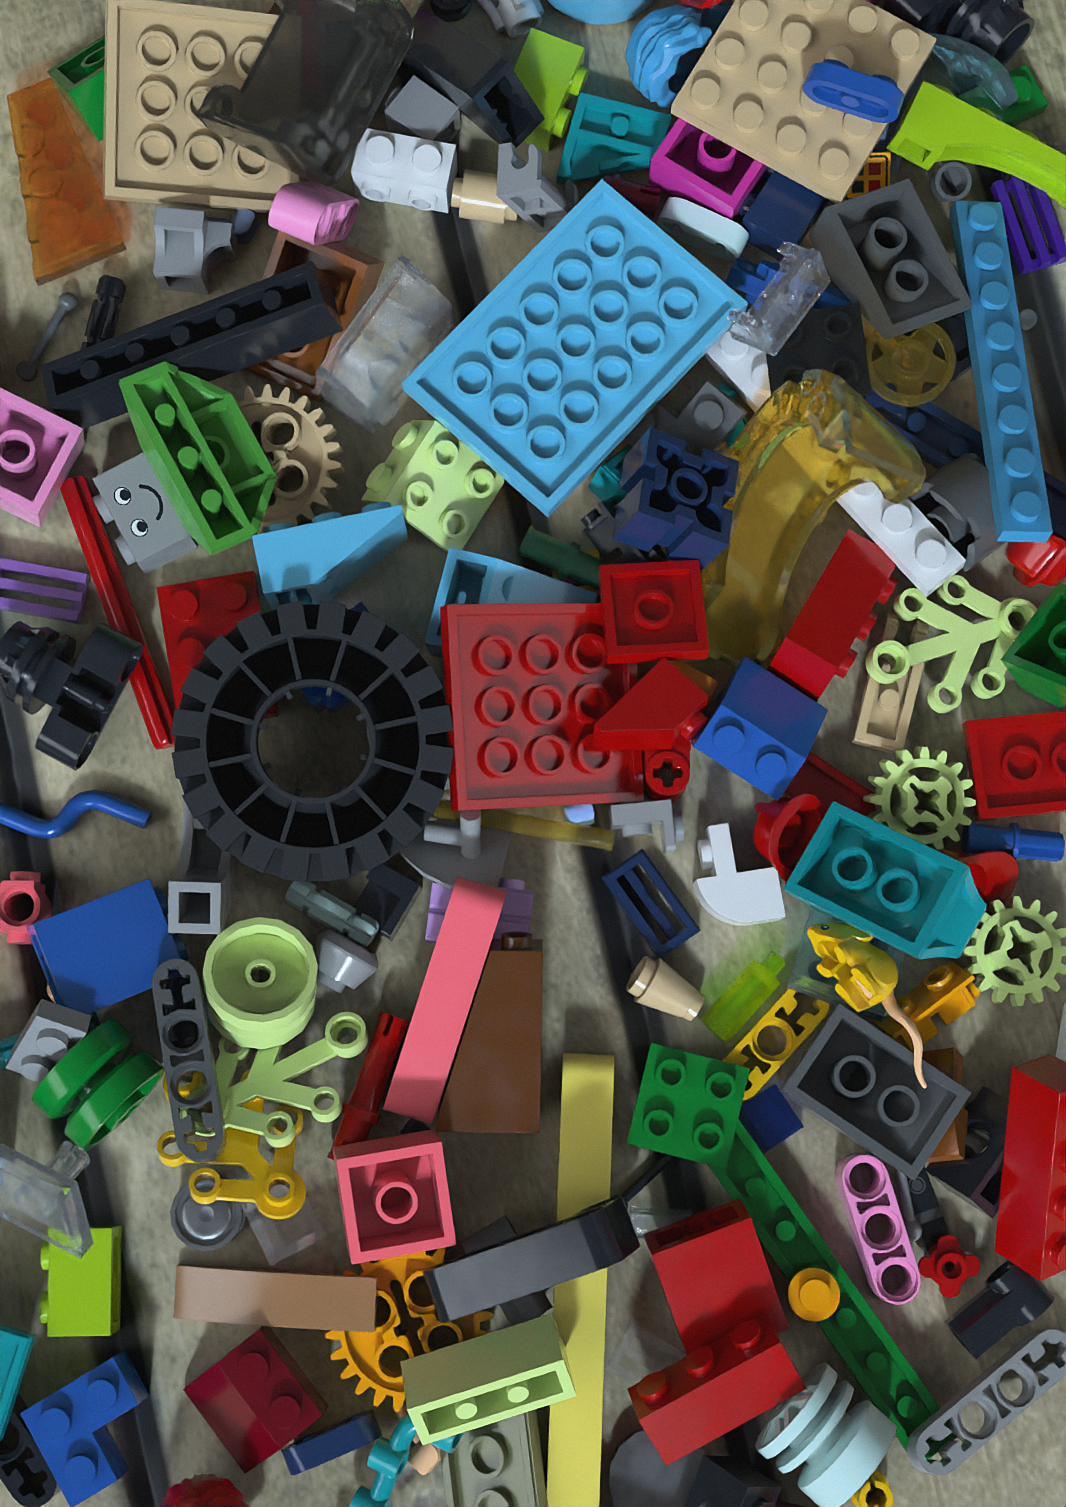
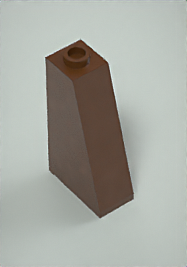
[436,931,543,1133]

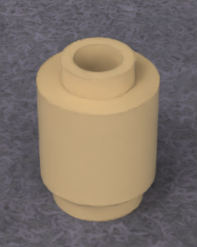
[451,169,518,224]

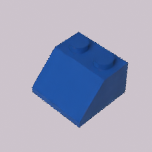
[691,655,828,801]

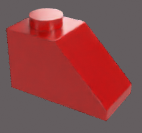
[593,657,709,750]

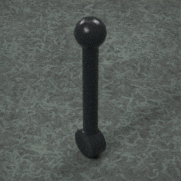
[610,1154,676,1208]

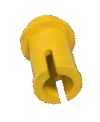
[850,1469,894,1507]

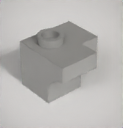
[153,206,239,294]

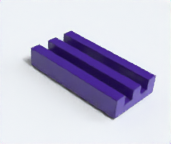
[990,176,1066,275]

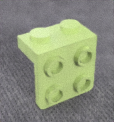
[361,420,504,553]

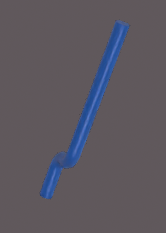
[0,790,153,840]

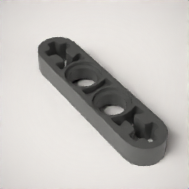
[152,959,226,1163]

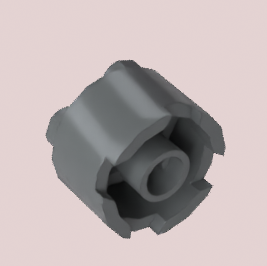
[906,453,1006,572]

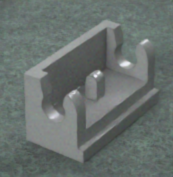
[496,142,578,233]

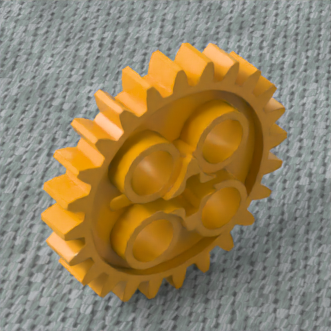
[325,1247,494,1412]

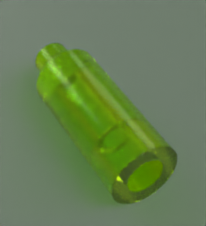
[699,951,786,1044]

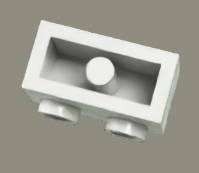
[351,127,458,213]

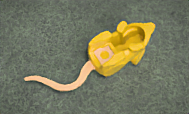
[807,923,927,1089]

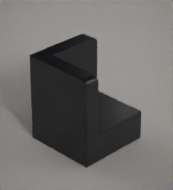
[354,864,422,941]

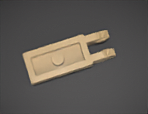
[851,612,929,754]

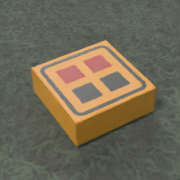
[843,151,891,201]

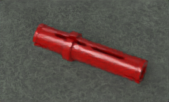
[327,1011,410,1160]

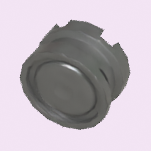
[170,1177,248,1251]

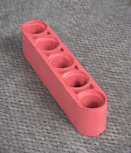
[383,876,507,1125]

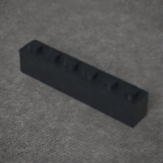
[40,261,343,429]

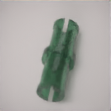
[517,526,610,591]

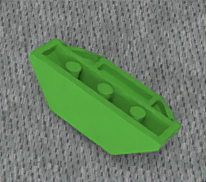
[119,361,277,556]

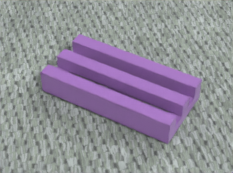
[0,558,90,624]

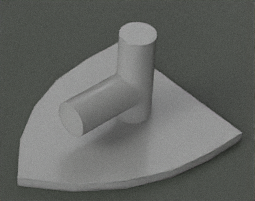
[399,810,516,889]

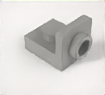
[609,799,684,854]

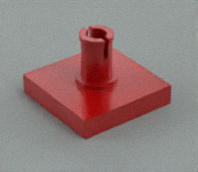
[598,560,709,664]

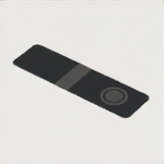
[907,1167,950,1251]

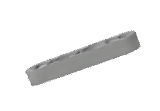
[907,1329,1066,1475]

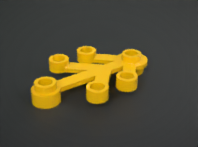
[157,1069,306,1219]

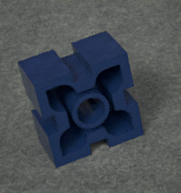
[612,427,739,571]

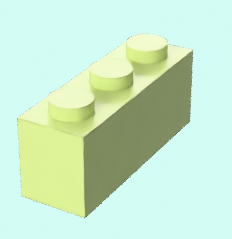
[400,1313,576,1445]

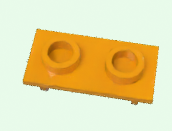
[872,961,981,1053]

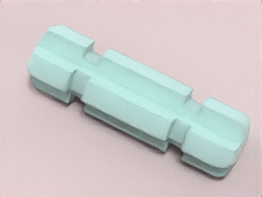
[285,881,379,947]

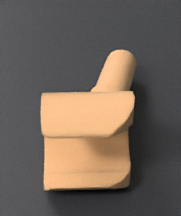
[391,1403,441,1475]

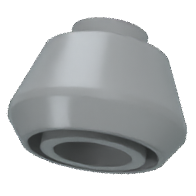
[314,928,378,993]

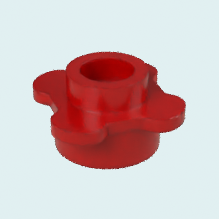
[918,1234,980,1298]

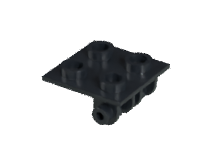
[762,303,872,411]

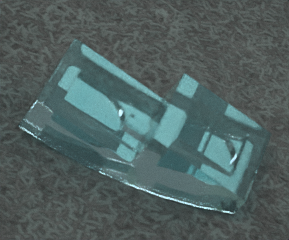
[930,33,1019,111]

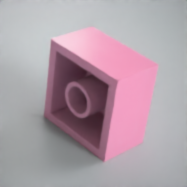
[0,388,85,528]

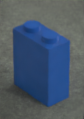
[26,879,188,1015]

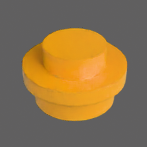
[787,1267,840,1322]

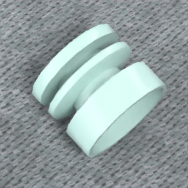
[755,1362,897,1507]

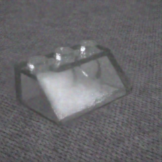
[315,254,455,435]

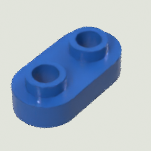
[803,59,904,123]

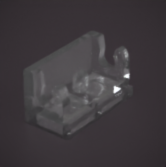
[726,242,831,356]
[225,1147,327,1266]

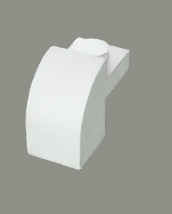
[693,823,786,926]

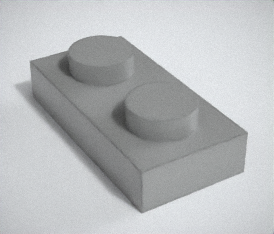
[5,999,91,1081]

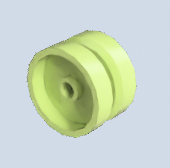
[203,917,318,1049]

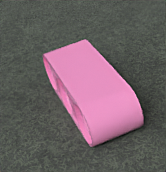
[268,181,359,246]
[835,1153,921,1305]

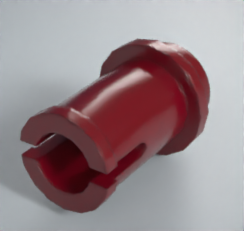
[604,172,661,218]

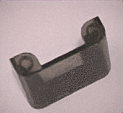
[196,0,414,186]

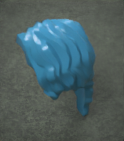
[626,0,734,108]

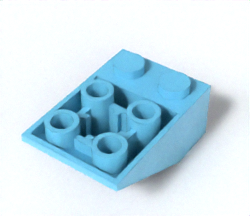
[252,502,408,610]
[424,547,598,658]

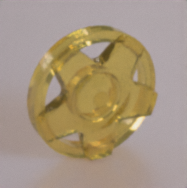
[866,323,956,407]

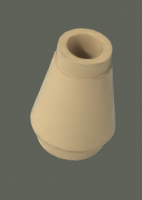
[626,956,705,1022]

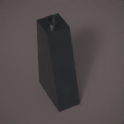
[390,7,545,148]

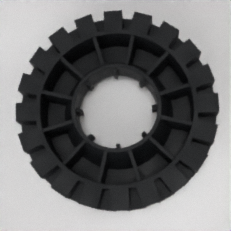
[171,601,454,882]

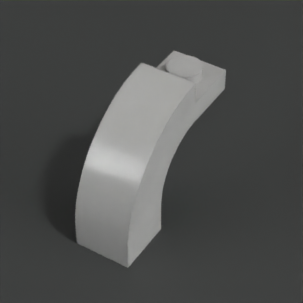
[168,792,237,934]

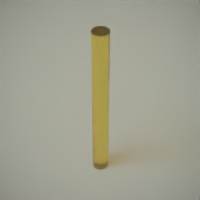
[431,798,615,851]

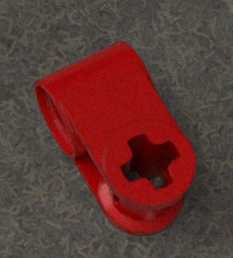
[642,737,692,803]

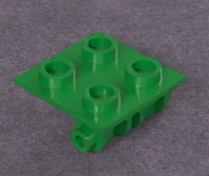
[626,1043,750,1169]

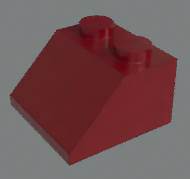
[183,1326,329,1474]

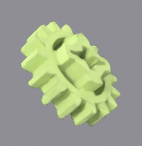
[863,746,976,850]
[962,896,1066,1007]

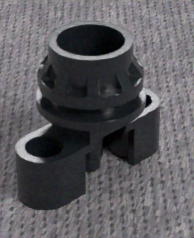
[883,0,1035,66]
[0,621,144,771]

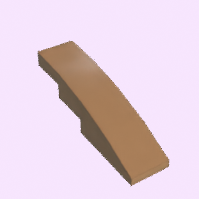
[173,1264,378,1332]

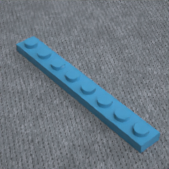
[950,200,1053,543]

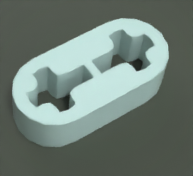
[657,197,749,261]

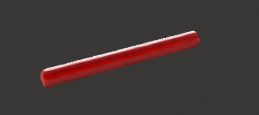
[60,476,174,750]

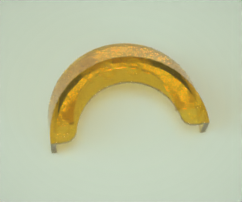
[700,369,926,667]

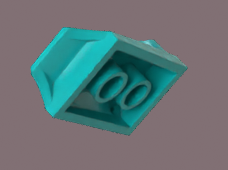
[783,801,987,960]

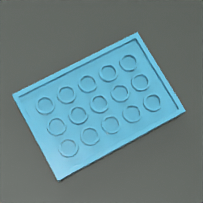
[402,179,748,518]

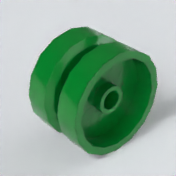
[31,1018,165,1152]

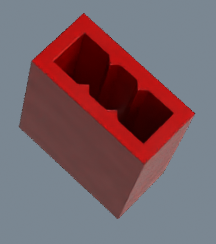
[643,1198,789,1356]

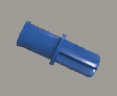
[961,822,1065,862]

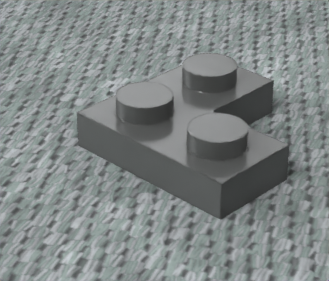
[624,381,748,456]

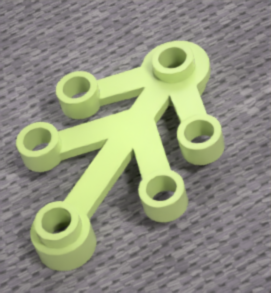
[865,575,1038,713]
[183,1012,368,1147]

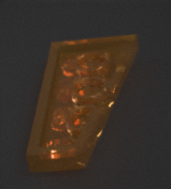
[7,77,127,286]

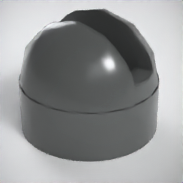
[930,162,972,203]

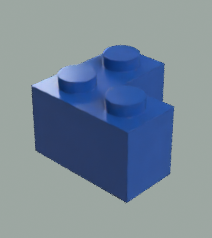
[20,1350,149,1507]

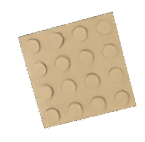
[102,0,302,214]
[671,0,937,204]

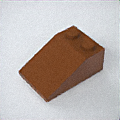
[244,230,385,402]

